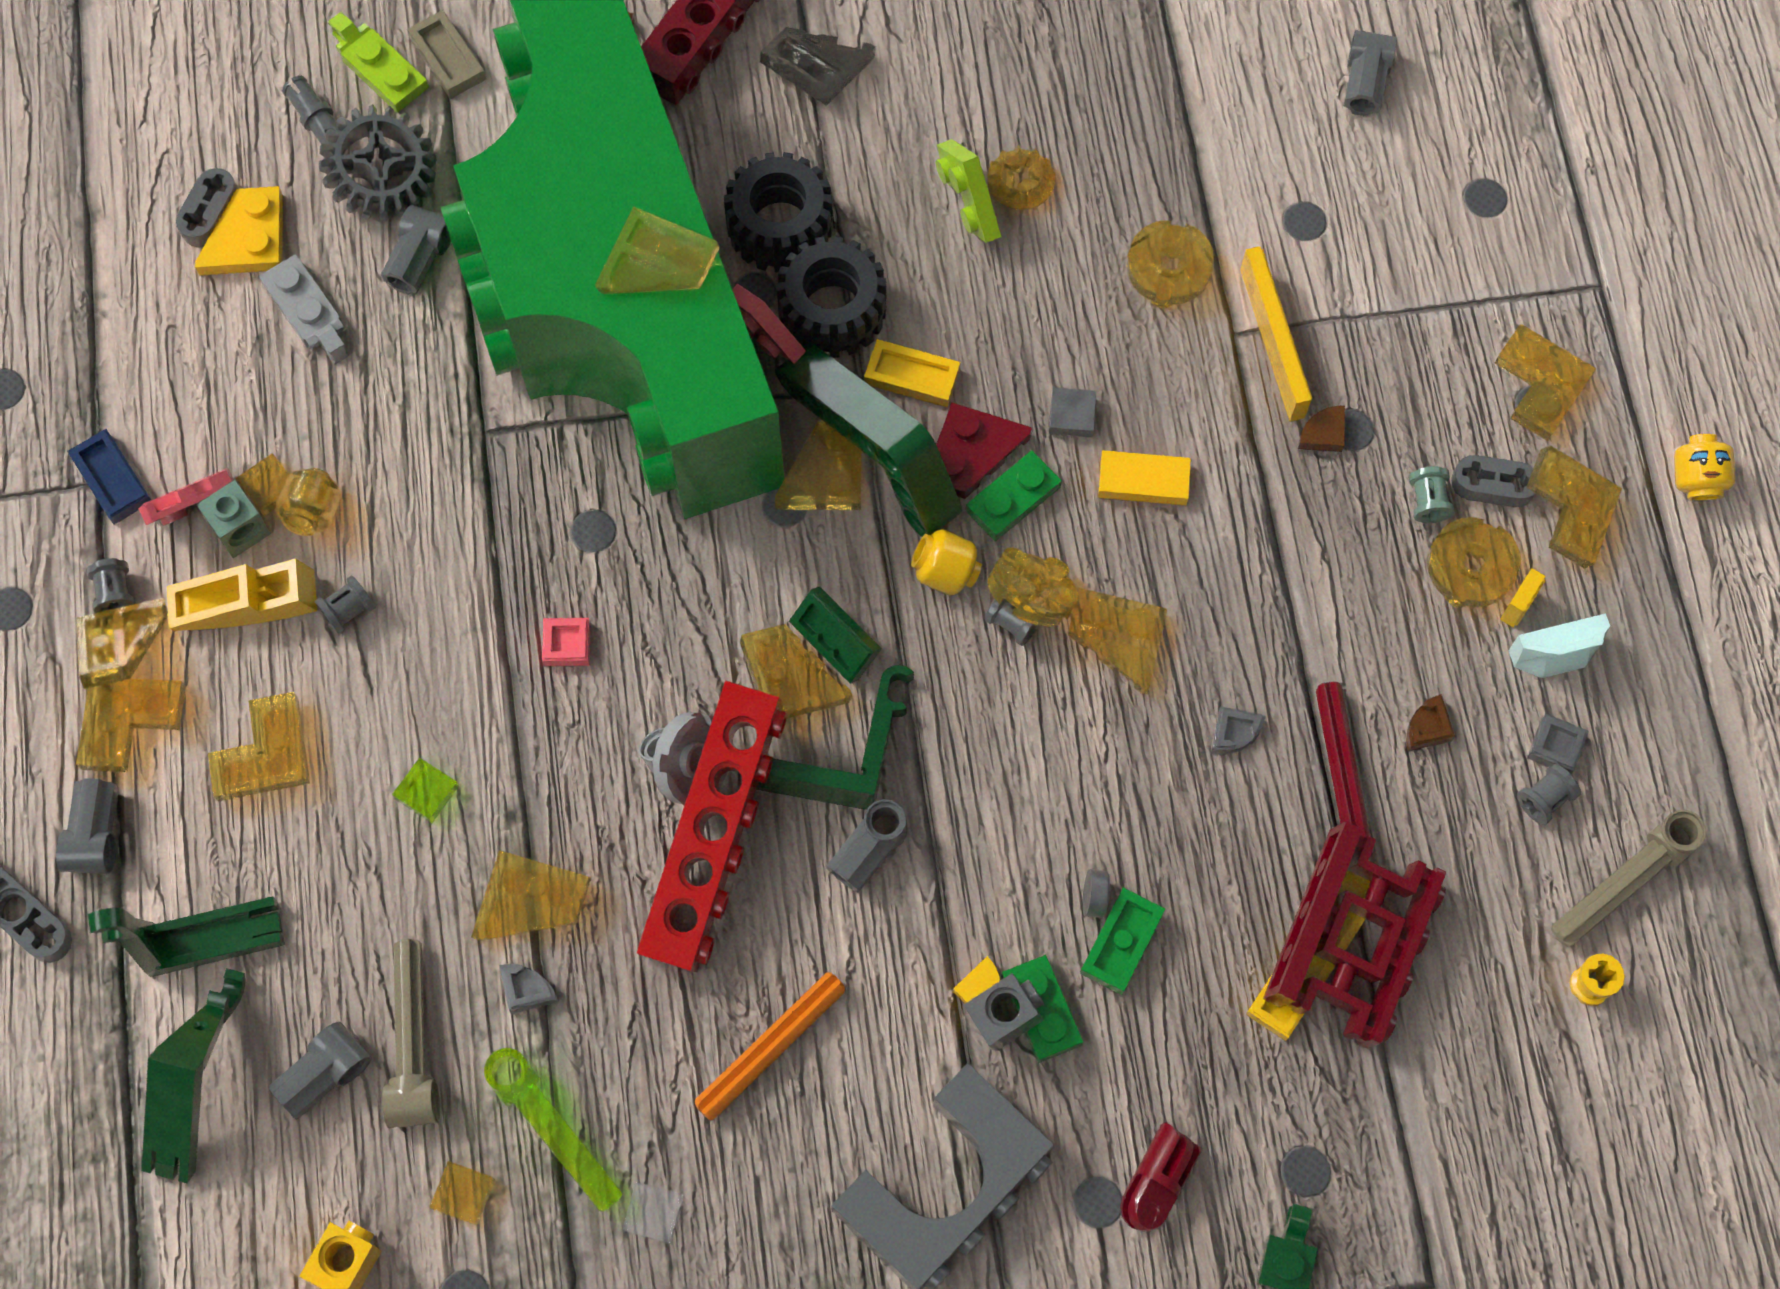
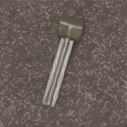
[1551,810,1706,947]
[382,939,440,1128]

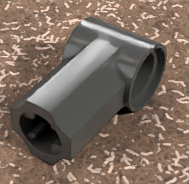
[1343,29,1397,116]
[381,205,451,295]
[56,778,119,874]
[826,799,907,893]
[268,1022,372,1120]

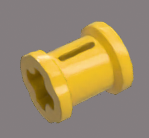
[1569,953,1625,1006]

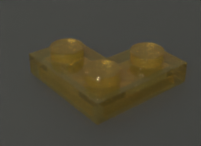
[1495,323,1596,441]
[1526,445,1622,568]
[76,677,186,772]
[208,692,310,802]

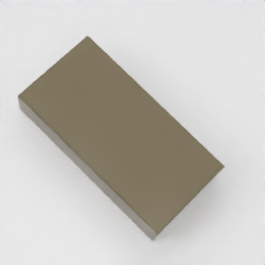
[406,10,486,99]

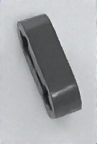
[176,168,238,247]
[1451,455,1540,507]

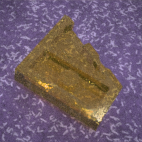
[76,598,168,689]

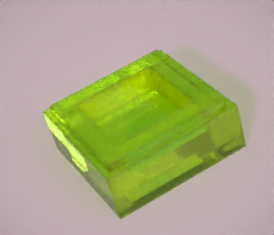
[392,757,459,823]

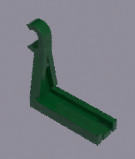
[756,665,914,810]
[87,896,285,977]
[141,968,246,1184]

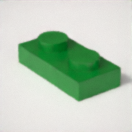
[965,450,1062,542]
[1080,887,1165,995]
[1001,955,1083,1063]

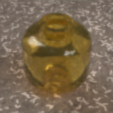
[275,468,341,536]

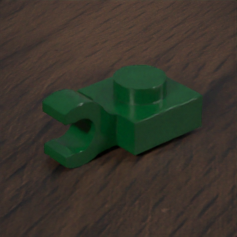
[1256,1203,1318,1289]

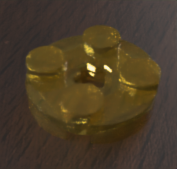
[1126,220,1214,308]
[1427,517,1521,608]
[988,547,1078,627]

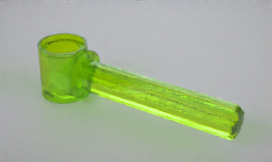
[484,1048,623,1212]

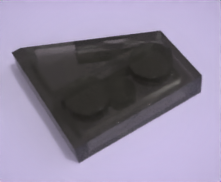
[760,27,876,106]

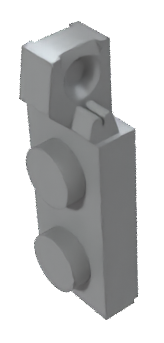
[259,254,349,365]

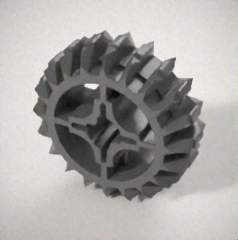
[319,104,437,222]

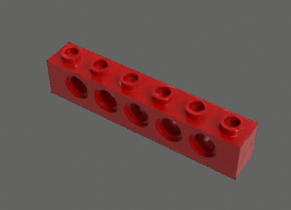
[636,680,788,972]

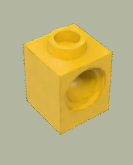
[299,1220,382,1289]

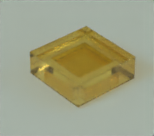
[235,453,301,516]
[429,1161,496,1226]

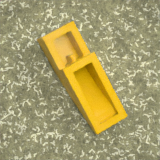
[167,558,318,631]

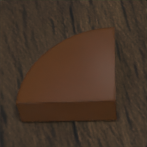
[1298,405,1345,452]
[1406,694,1455,751]

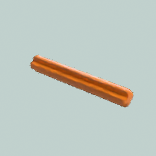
[694,972,845,1120]

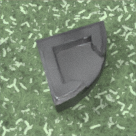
[1211,706,1266,755]
[499,964,558,1014]

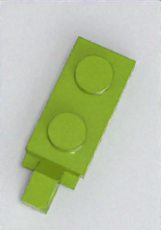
[328,12,429,113]

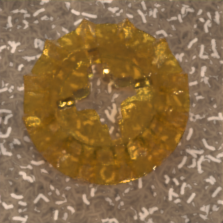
[987,145,1056,210]

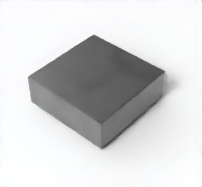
[1049,387,1096,437]
[1527,713,1589,774]

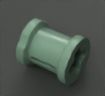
[1409,466,1455,523]

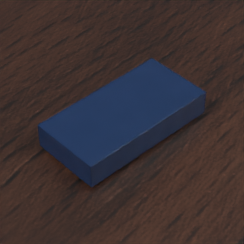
[67,429,151,525]

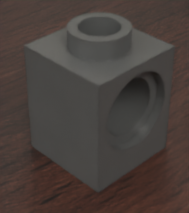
[964,973,1044,1051]

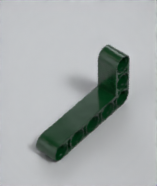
[775,343,962,537]

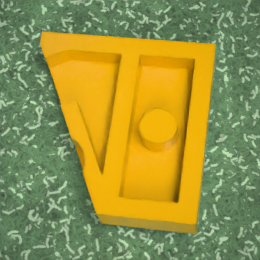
[195,186,283,276]

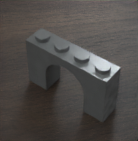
[831,1063,1054,1289]

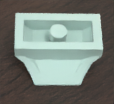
[1508,613,1610,678]

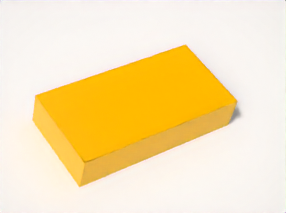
[864,339,961,408]
[1098,450,1191,506]

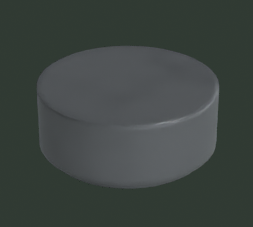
[1083,869,1110,918]

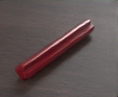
[1316,682,1374,857]

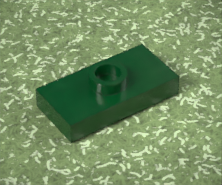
[789,586,882,684]

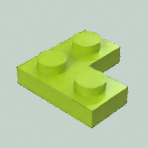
[935,139,1001,243]

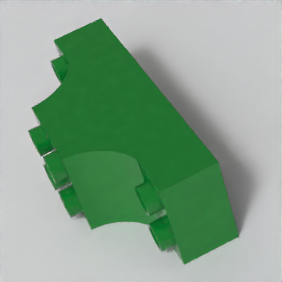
[440,0,785,520]

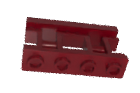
[1263,821,1446,1048]

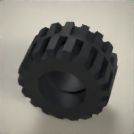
[724,152,833,273]
[776,236,886,358]

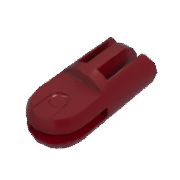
[1120,1122,1203,1232]

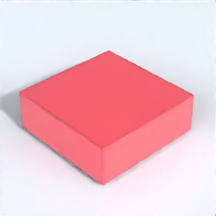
[542,618,591,666]

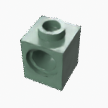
[196,480,271,558]

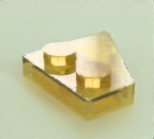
[595,206,720,294]
[775,421,862,510]
[1068,588,1168,694]
[739,624,853,718]
[471,850,591,941]

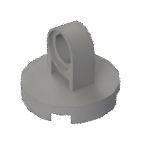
[639,711,728,805]

